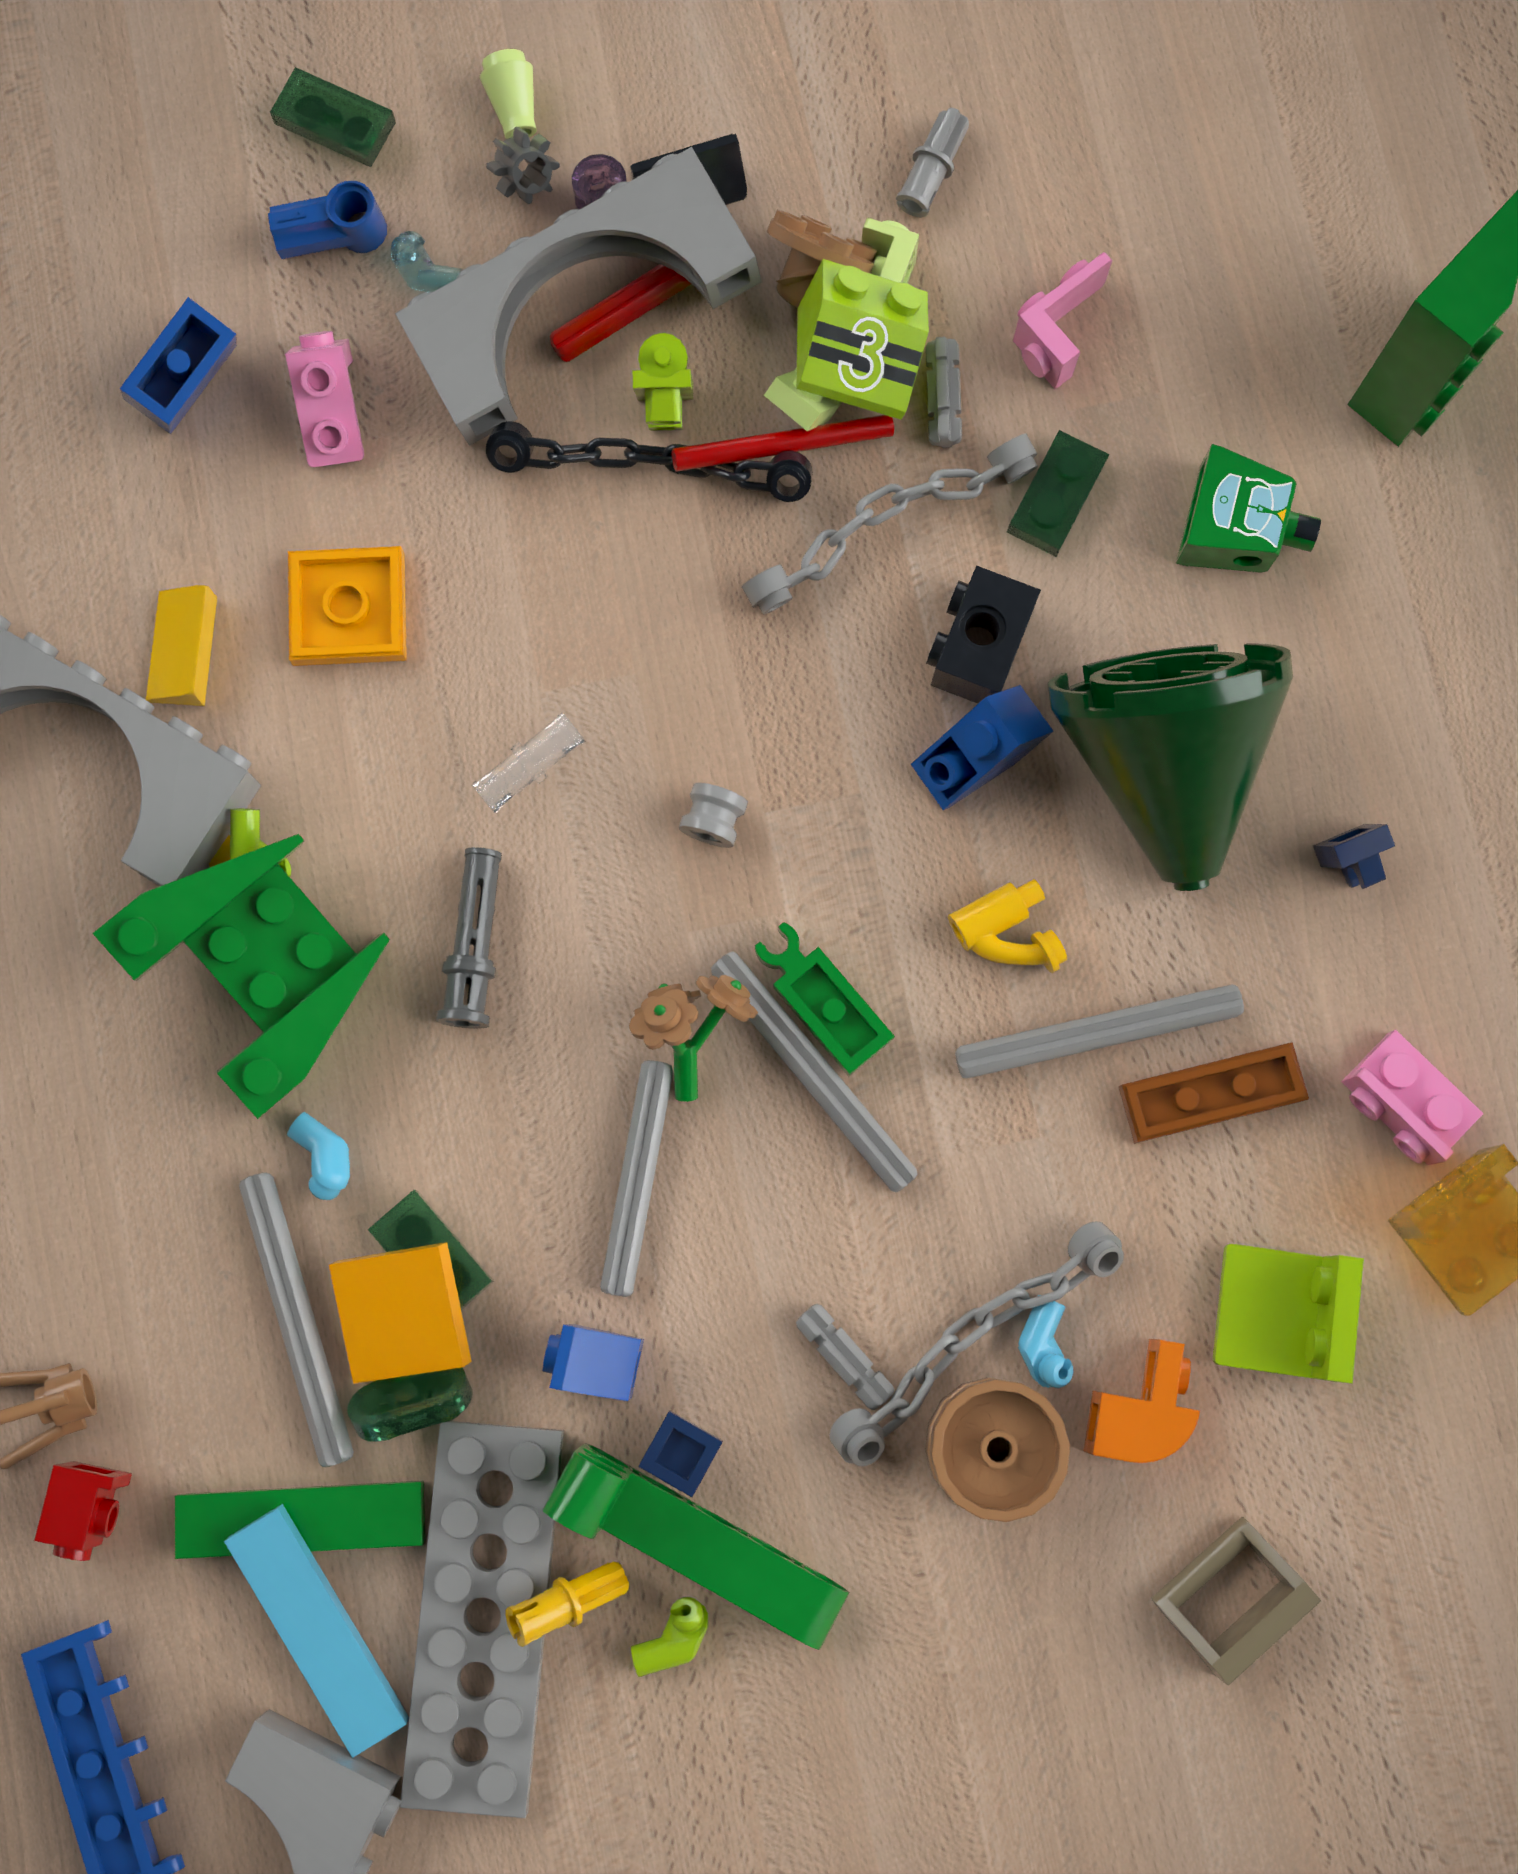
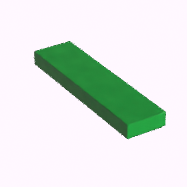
[175,1480,425,1559]

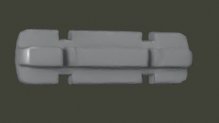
[926,337,962,448]
[796,1304,894,1410]

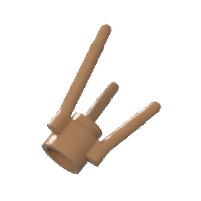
[0,1363,97,1469]

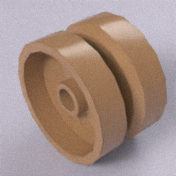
[925,1377,1070,1522]

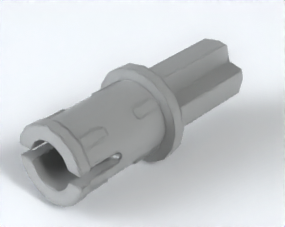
[896,107,969,218]

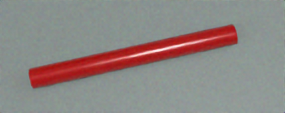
[672,415,894,472]

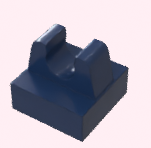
[1313,824,1395,889]
[638,1410,723,1497]

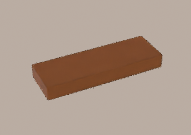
[1118,1042,1309,1144]

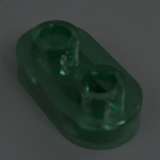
[347,1367,473,1442]

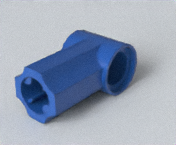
[268,181,387,259]

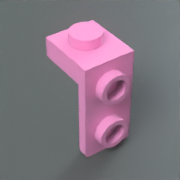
[1013,252,1112,389]
[285,331,364,467]

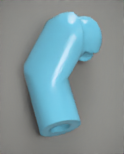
[287,1112,350,1200]
[1018,1295,1074,1388]

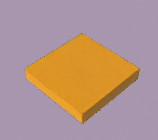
[288,546,407,666]
[329,1242,472,1384]

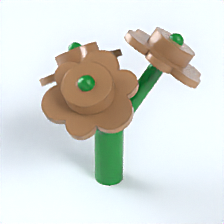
[629,975,758,1102]

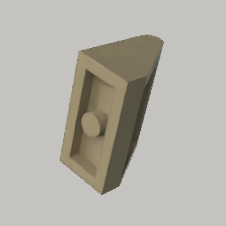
[1151,1517,1321,1685]

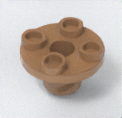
[767,209,877,308]

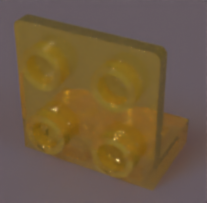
[1387,1144,1518,1316]

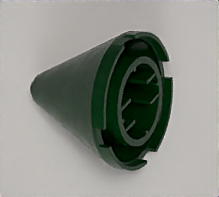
[1048,643,1293,891]

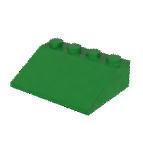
[1347,190,1518,447]

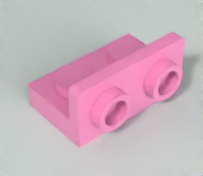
[1341,1030,1484,1166]

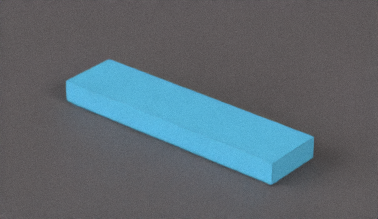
[224,1504,409,1758]

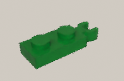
[755,922,895,1077]

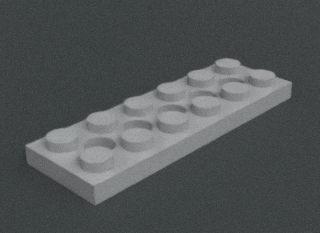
[400,1420,564,1818]

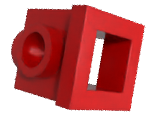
[34,1461,132,1561]

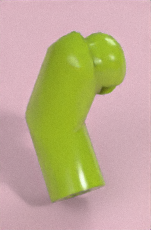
[230,808,291,877]
[631,1597,708,1677]

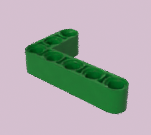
[542,1443,850,1650]

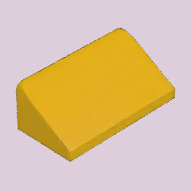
[146,585,217,706]

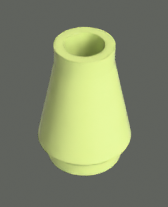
[480,49,537,139]

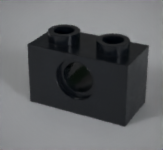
[926,565,1041,704]

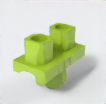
[632,333,693,430]

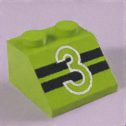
[796,259,929,420]

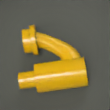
[948,879,1068,973]

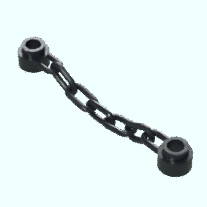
[486,421,813,502]

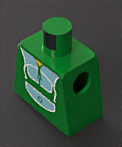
[1176,444,1321,573]

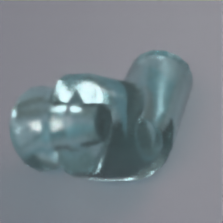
[390,231,463,292]

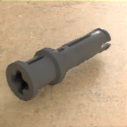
[436,847,502,1029]

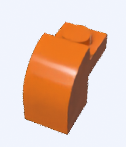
[1083,1339,1200,1463]

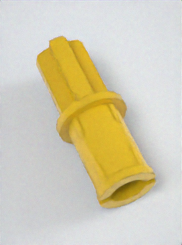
[505,1562,629,1647]

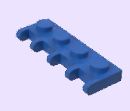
[21,1620,185,1874]

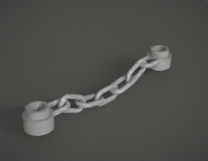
[742,434,1038,615]
[830,1221,1124,1466]

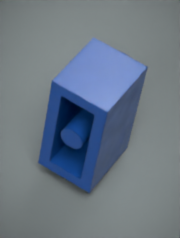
[120,297,237,434]

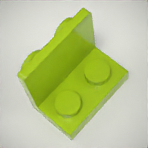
[1213,1244,1364,1384]

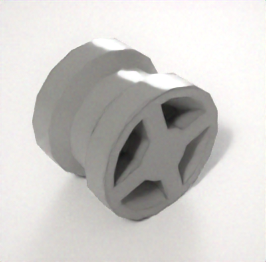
[679,783,748,848]

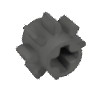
[486,127,560,204]

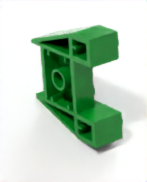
[92,834,390,1119]

